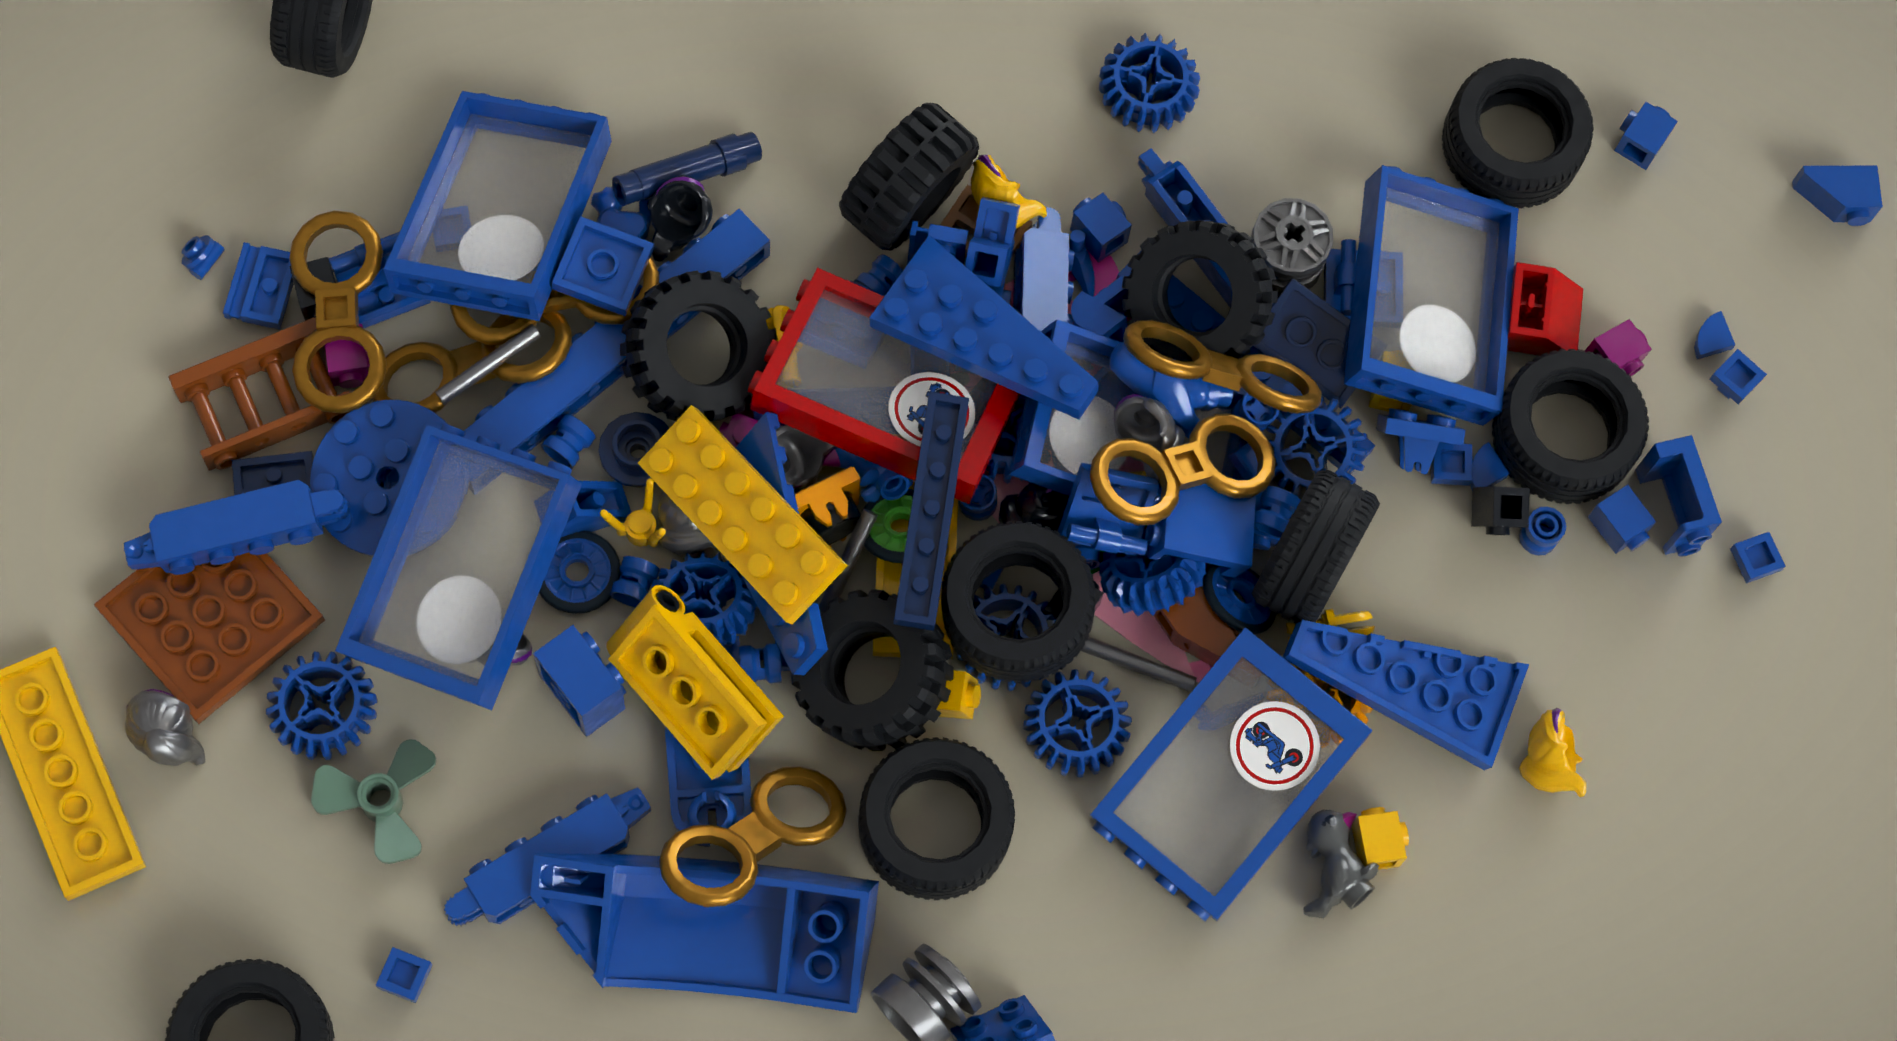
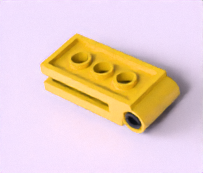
[606,585,784,780]

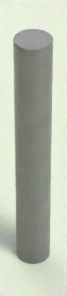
[435,324,541,405]
[819,509,878,612]
[1080,637,1197,692]

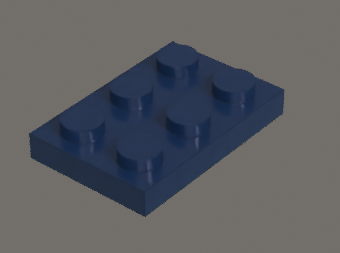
[1253,278,1387,409]

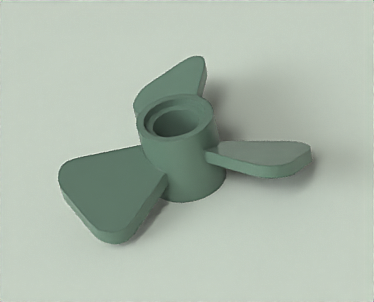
[311,739,436,864]

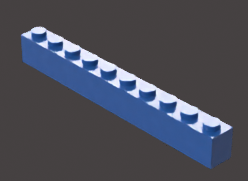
[464,208,770,496]

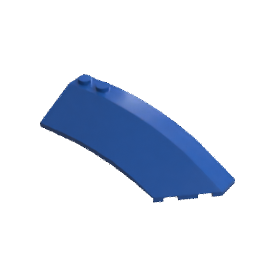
[530,853,879,1013]

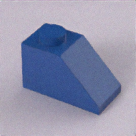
[1792,165,1883,226]
[534,481,631,537]

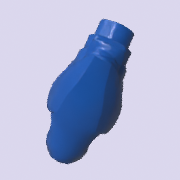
[1109,342,1233,439]

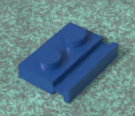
[907,221,968,264]
[223,242,294,330]

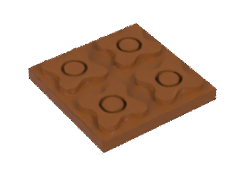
[94,552,325,725]

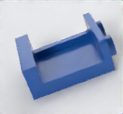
[1635,435,1722,557]
[1145,484,1256,578]

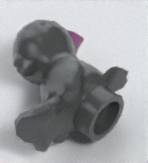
[1303,809,1379,919]

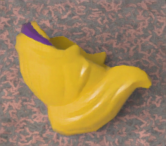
[971,155,1047,229]
[1519,708,1587,797]

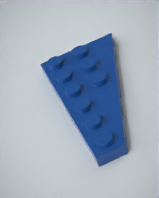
[869,235,1099,420]
[736,412,828,676]
[1283,620,1529,771]

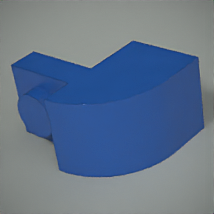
[965,197,1020,287]
[1071,277,1130,342]

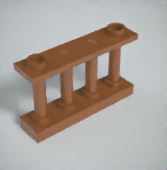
[168,317,351,471]

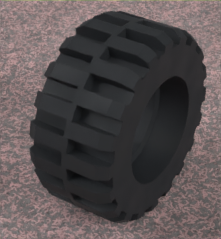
[839,103,979,251]
[1121,221,1278,362]
[620,270,778,422]
[791,589,954,751]

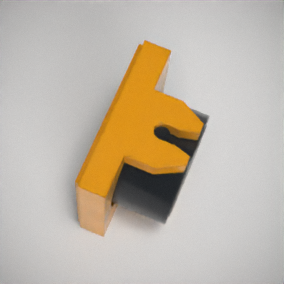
[795,467,861,547]

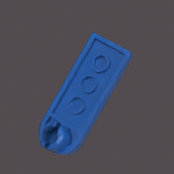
[665,636,752,847]

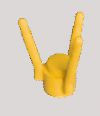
[600,478,666,548]

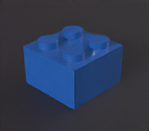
[533,625,626,737]

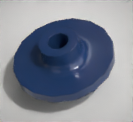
[598,412,669,488]

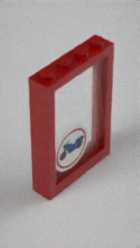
[748,267,1021,504]

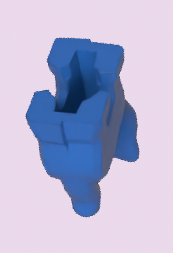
[591,187,651,240]

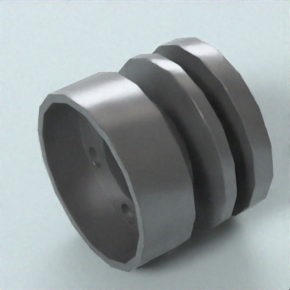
[1250,198,1333,297]
[870,943,982,1041]

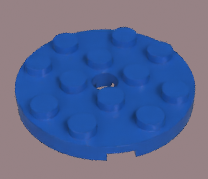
[310,400,470,557]

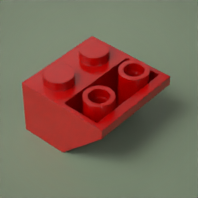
[1507,262,1583,356]

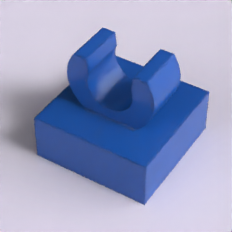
[1709,349,1767,405]

